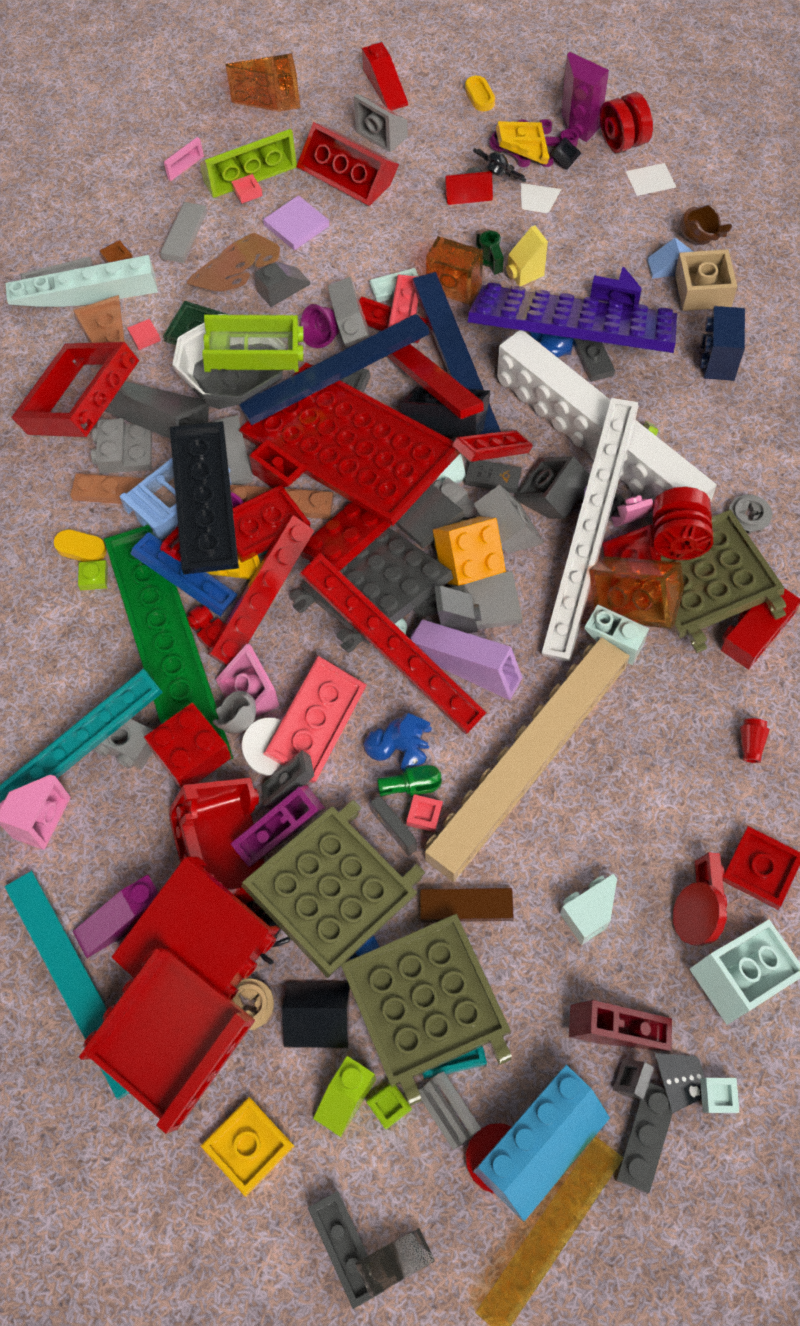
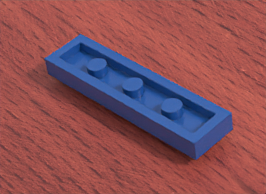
[131,532,238,617]

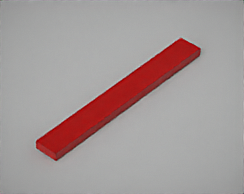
[299,553,487,734]

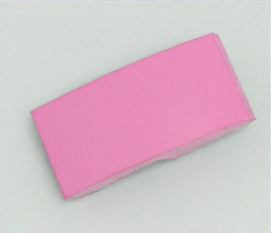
[611,495,653,527]

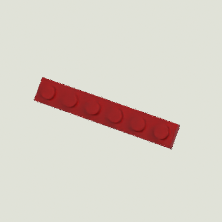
[207,515,315,667]

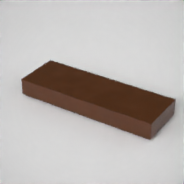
[420,888,514,922]

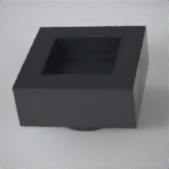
[551,137,581,170]

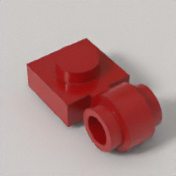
[187,605,224,651]

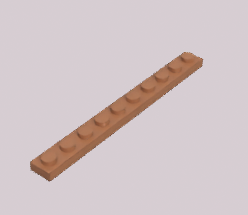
[70,473,334,519]

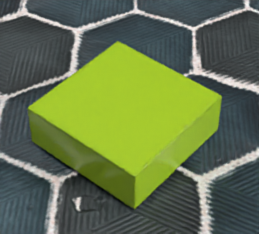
[366,1084,412,1130]

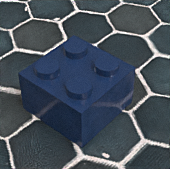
[700,306,745,381]

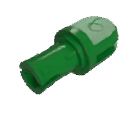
[377,765,442,797]

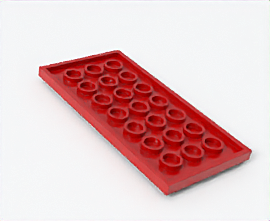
[239,362,460,526]

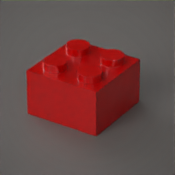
[144,702,232,789]

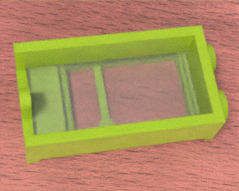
[202,315,303,372]

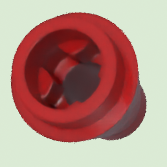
[740,718,770,763]

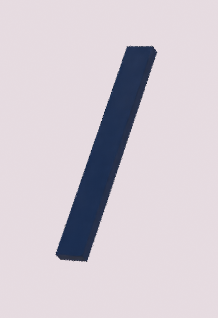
[412,272,501,434]
[239,314,430,425]

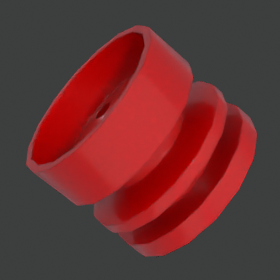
[652,487,713,560]

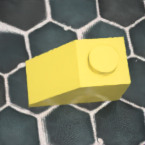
[506,226,548,286]

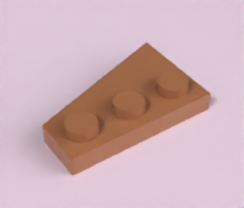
[73,295,125,343]

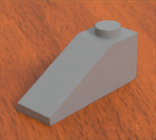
[328,277,371,348]

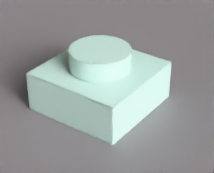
[700,1078,739,1113]

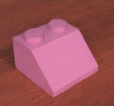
[0,775,71,850]

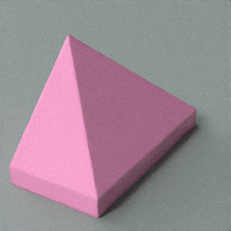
[164,137,204,181]

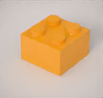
[433,516,506,586]

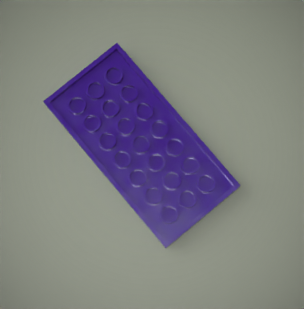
[468,283,677,353]

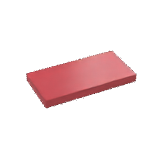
[263,656,367,783]

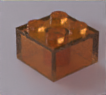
[426,236,483,305]

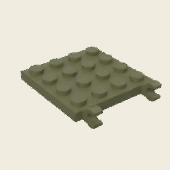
[659,509,786,653]
[241,800,426,978]
[341,914,512,1106]

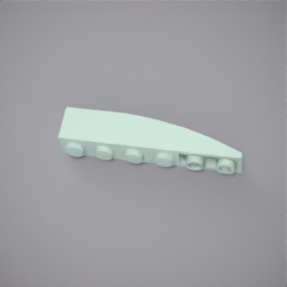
[5,255,158,307]

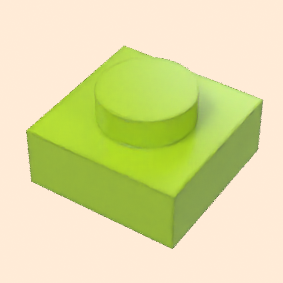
[78,560,108,591]

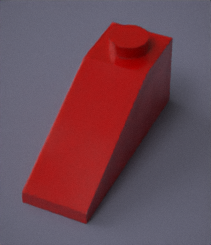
[362,42,408,111]

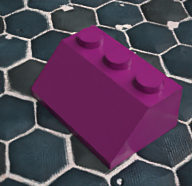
[561,52,609,142]

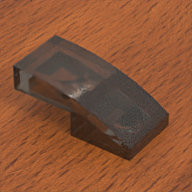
[355,1228,435,1298]

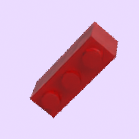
[721,588,800,670]

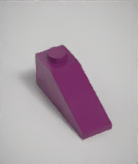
[231,785,325,867]
[72,875,159,958]

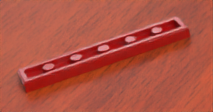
[387,344,484,419]

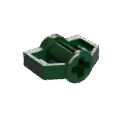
[476,228,504,275]

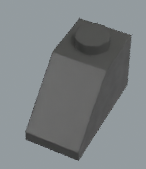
[254,262,311,307]
[434,586,482,633]

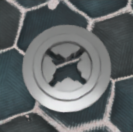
[729,495,772,534]

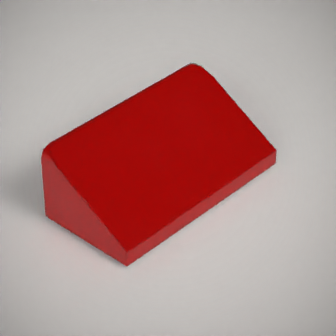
[445,171,493,205]

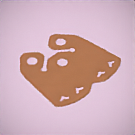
[186,233,280,292]

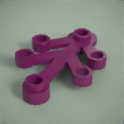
[489,119,579,167]

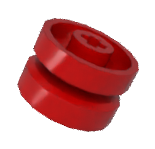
[600,91,653,153]

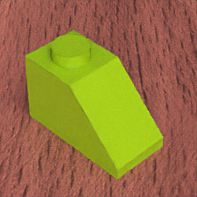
[313,1056,376,1137]

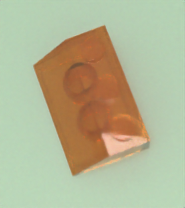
[589,556,684,629]

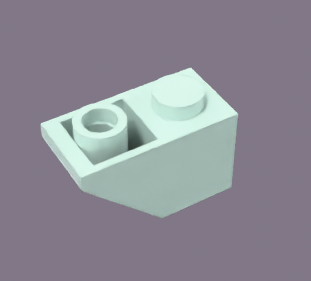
[585,604,649,665]
[560,874,617,945]

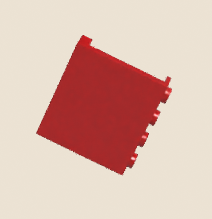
[111,856,280,1000]
[79,948,256,1134]

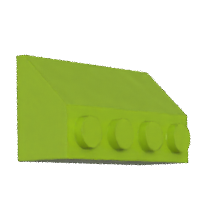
[199,129,297,198]

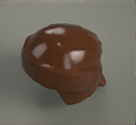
[679,204,732,245]

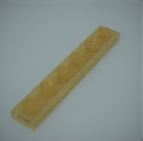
[475,1136,624,1326]

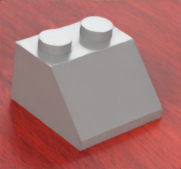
[354,94,408,152]
[474,485,544,553]

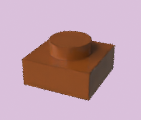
[99,240,133,263]

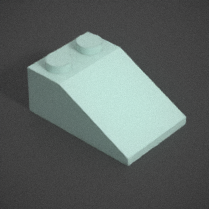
[690,920,800,1025]

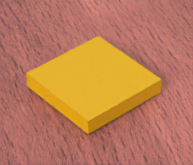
[201,1097,295,1197]

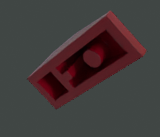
[569,1000,672,1052]

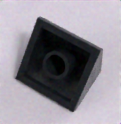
[282,982,350,1049]

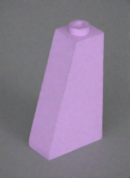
[410,619,523,700]

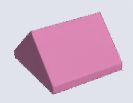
[215,644,279,718]

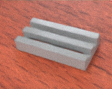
[418,1072,481,1150]

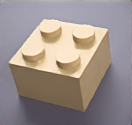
[675,249,737,311]

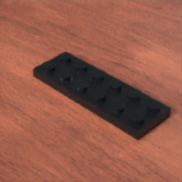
[170,421,239,575]

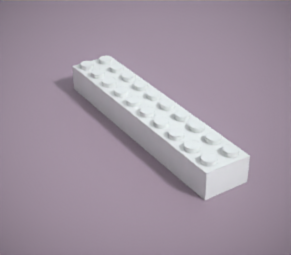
[497,330,717,501]

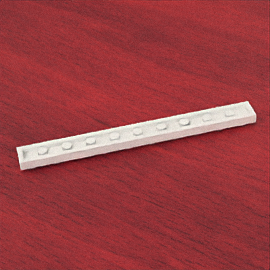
[542,398,639,662]

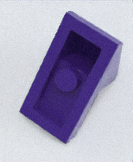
[590,267,642,307]

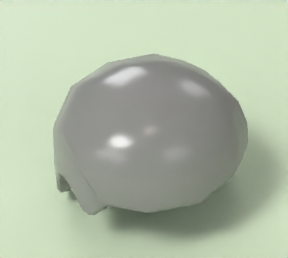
[213,691,256,734]

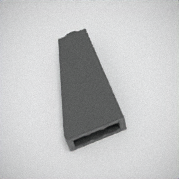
[105,381,209,439]

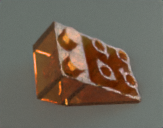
[225,53,300,112]

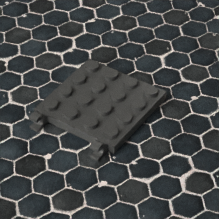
[289,528,453,653]

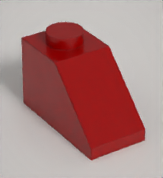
[249,439,307,488]

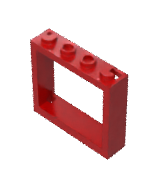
[11,342,140,437]

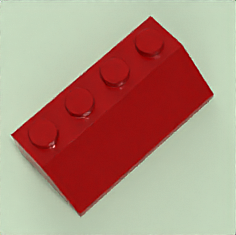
[296,122,399,206]

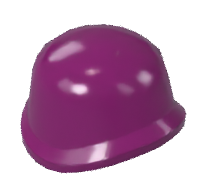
[300,304,340,348]

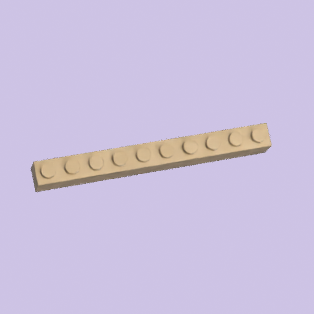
[424,637,630,882]

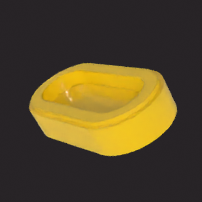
[465,75,495,111]
[54,529,107,562]

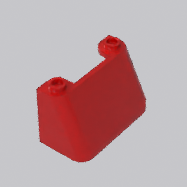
[169,778,265,904]

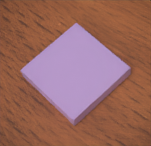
[263,195,330,251]

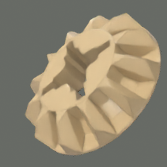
[232,979,274,1031]

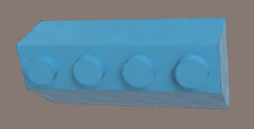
[473,1065,610,1222]

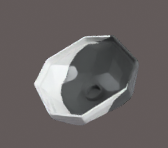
[172,314,286,409]

